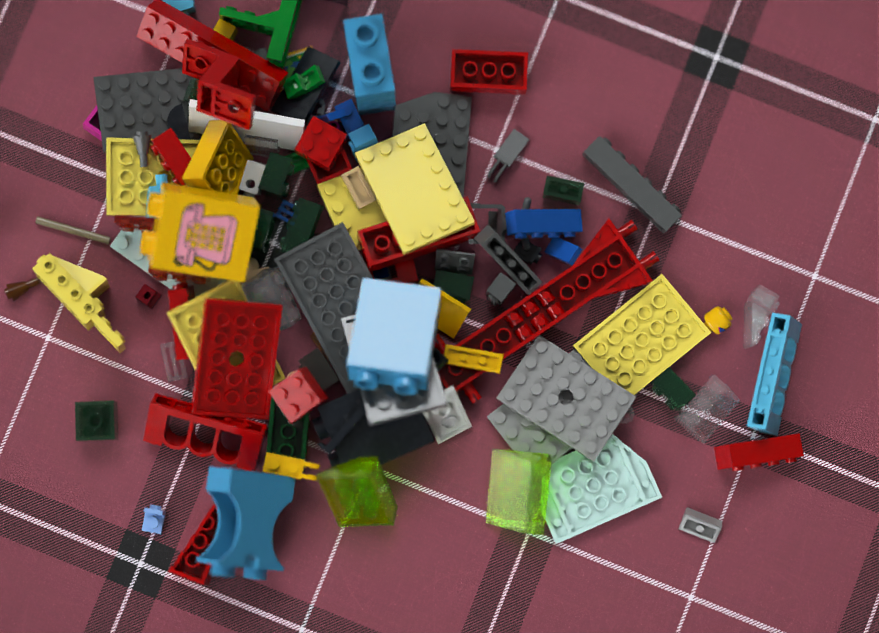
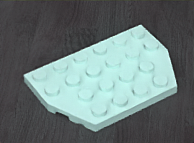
[540,434,662,544]

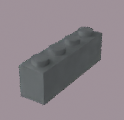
[474,225,542,295]

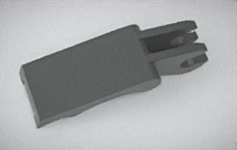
[487,129,530,183]

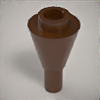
[4,277,40,302]

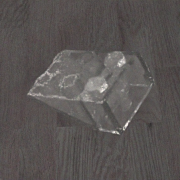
[743,284,780,349]

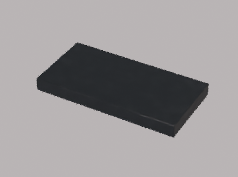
[270,46,341,123]

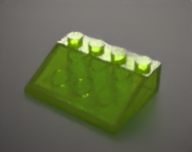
[485,449,551,535]
[317,456,398,527]

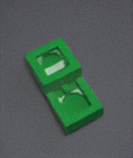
[283,65,325,100]

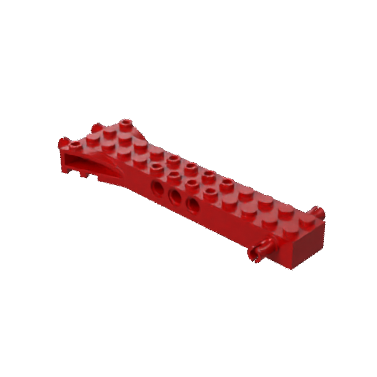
[434,218,660,404]

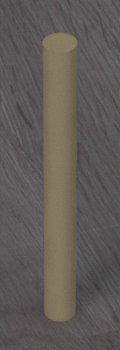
[35,216,111,244]

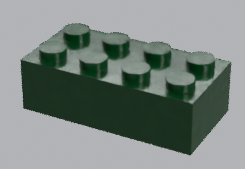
[266,397,311,473]

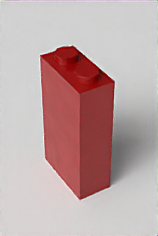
[167,282,195,360]

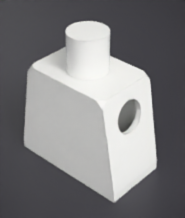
[239,160,269,197]

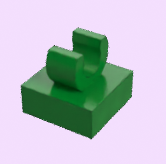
[285,152,310,175]

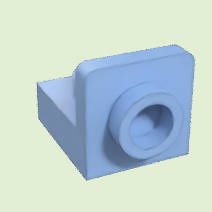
[142,504,166,534]

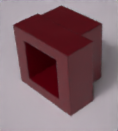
[135,284,162,309]

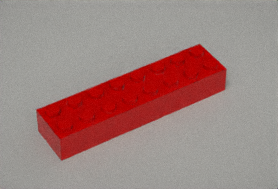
[136,0,289,111]

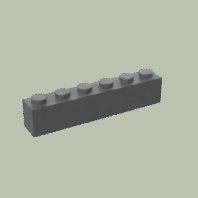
[582,136,682,234]

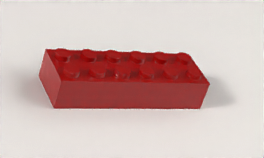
[357,196,480,272]

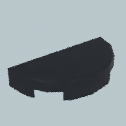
[167,104,191,140]

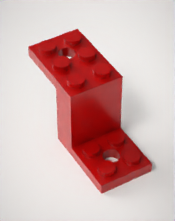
[182,39,256,130]

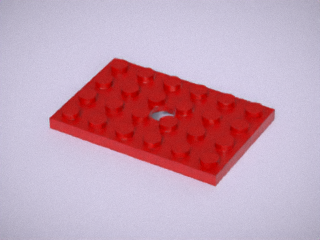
[191,298,283,420]

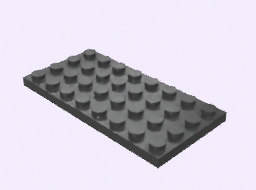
[274,222,373,394]

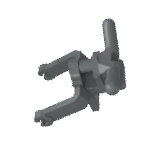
[469,197,531,251]

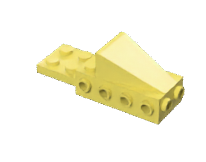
[32,253,126,353]

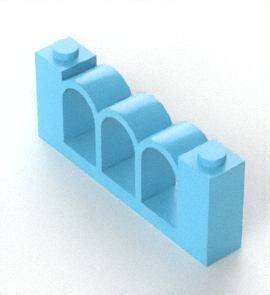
[747,312,802,436]

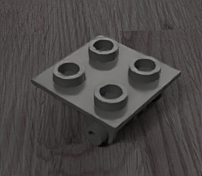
[434,249,475,275]

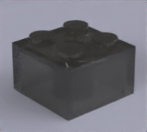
[298,348,341,393]

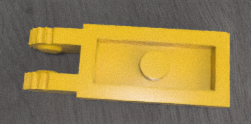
[263,452,320,481]

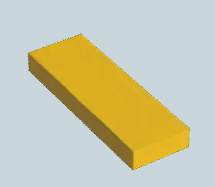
[444,344,503,374]

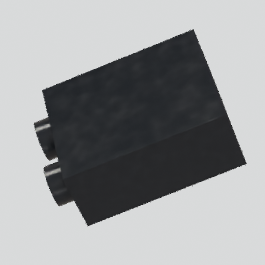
[312,388,435,480]

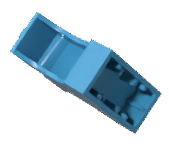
[196,466,295,580]

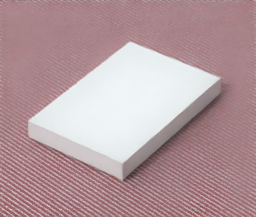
[423,386,472,444]

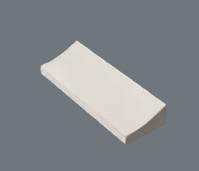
[188,99,305,151]

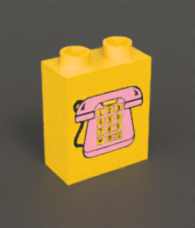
[140,182,260,282]

